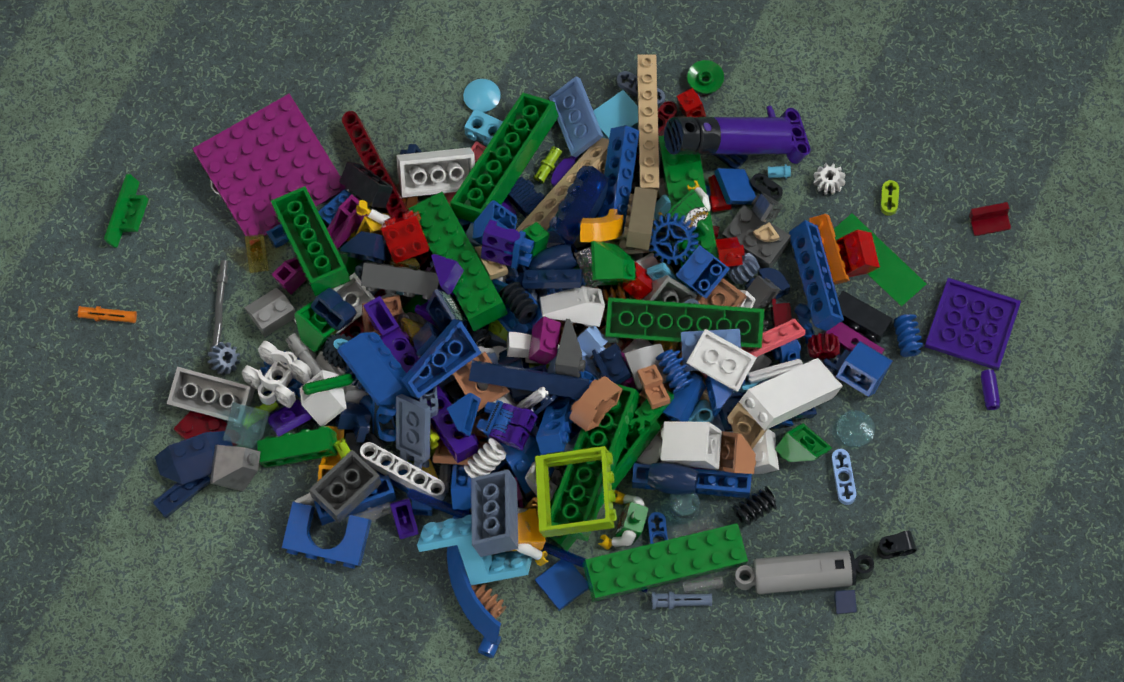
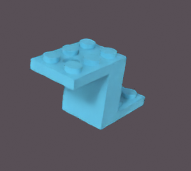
[417,515,532,585]

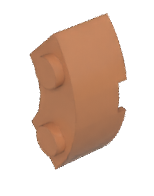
[569,376,622,431]

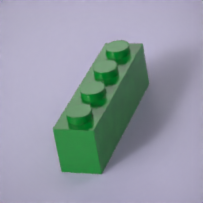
[257,426,338,468]

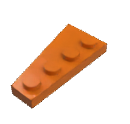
[809,214,850,285]

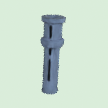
[652,591,712,609]

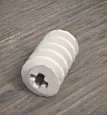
[464,438,506,478]

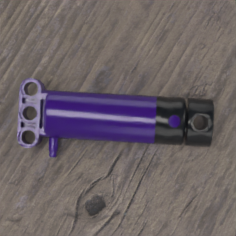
[664,105,810,164]

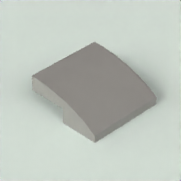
[624,344,671,391]

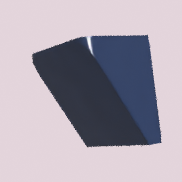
[834,590,857,614]

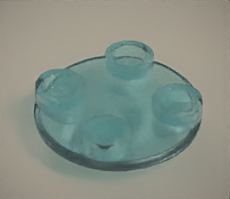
[836,410,875,447]

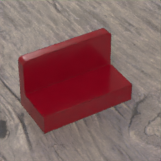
[969,202,1011,236]
[771,298,792,328]

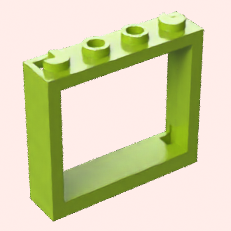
[535,446,617,538]

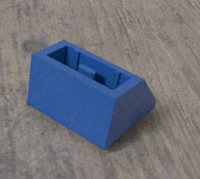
[472,200,517,245]
[676,245,730,299]
[836,341,893,397]

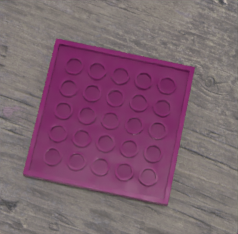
[192,93,345,245]

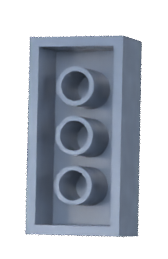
[471,470,518,557]

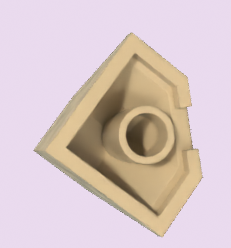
[727,403,767,449]

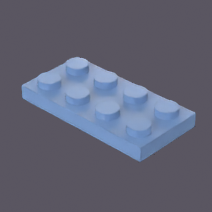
[549,77,604,157]

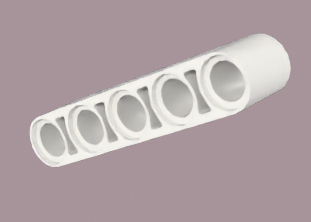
[360,442,446,502]

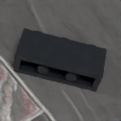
[339,162,393,209]
[838,291,893,343]

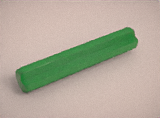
[302,373,354,395]

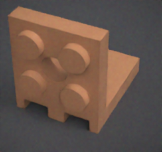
[449,352,510,411]

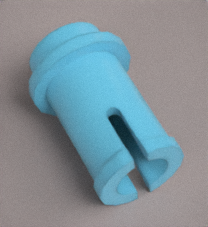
[768,164,791,179]

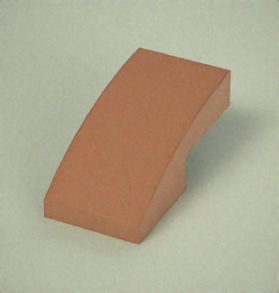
[637,364,671,409]

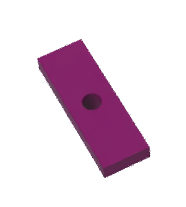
[826,322,884,354]

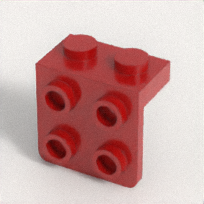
[380,210,429,263]

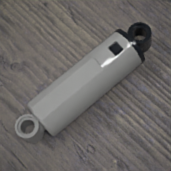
[735,550,874,594]

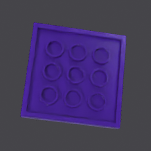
[925,278,1021,371]

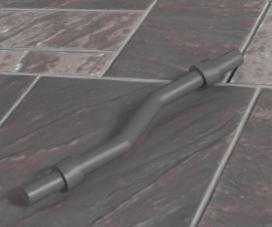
[209,260,228,370]

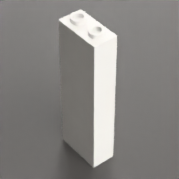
[739,358,843,431]

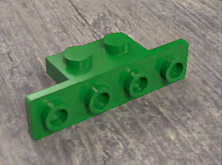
[104,174,149,248]

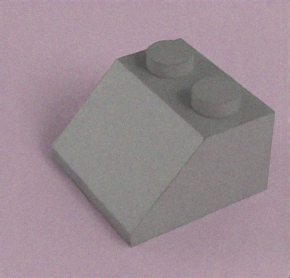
[642,275,698,303]
[244,288,296,337]

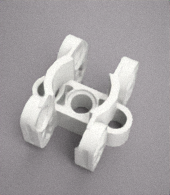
[242,341,312,408]

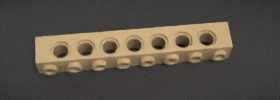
[637,55,659,198]
[516,138,609,234]

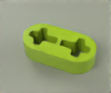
[880,180,899,216]

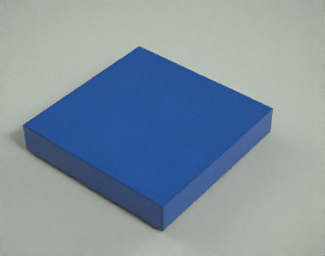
[714,168,756,205]
[535,556,589,611]

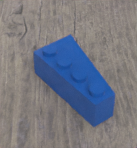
[401,319,481,398]

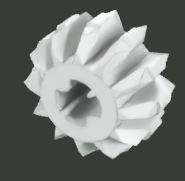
[814,163,845,195]

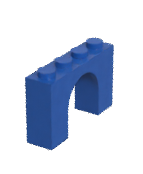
[619,371,706,422]
[282,501,372,569]

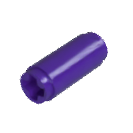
[980,369,1000,410]

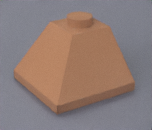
[713,431,756,474]

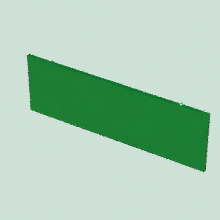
[834,213,927,307]

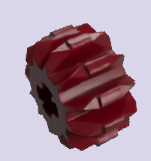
[807,332,840,360]

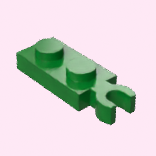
[629,390,674,435]

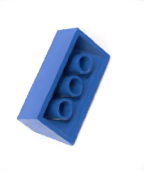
[337,332,411,406]

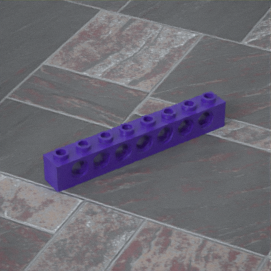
[380,328,479,463]

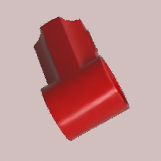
[708,174,731,213]

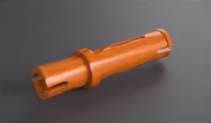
[78,306,137,323]

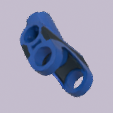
[359,395,396,441]

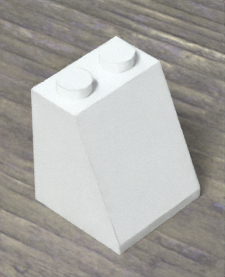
[659,422,722,469]

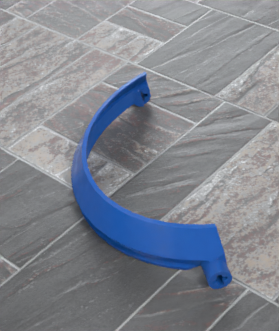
[447,423,581,658]

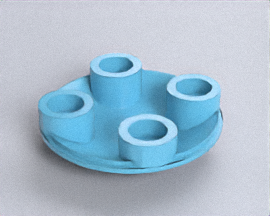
[463,79,500,113]

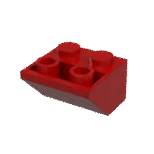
[836,229,880,277]

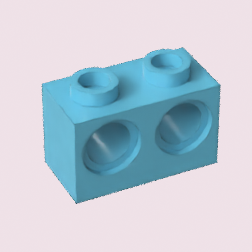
[464,109,503,147]

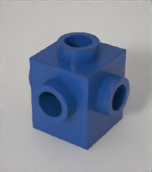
[772,339,801,363]

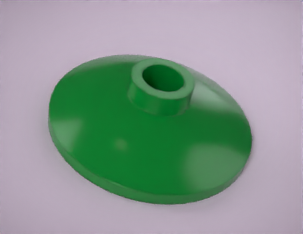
[687,60,724,94]

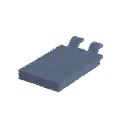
[396,394,430,470]

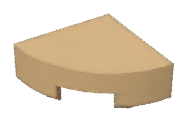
[753,222,780,242]

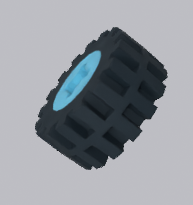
[322,333,351,368]

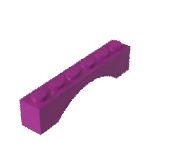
[271,194,368,295]

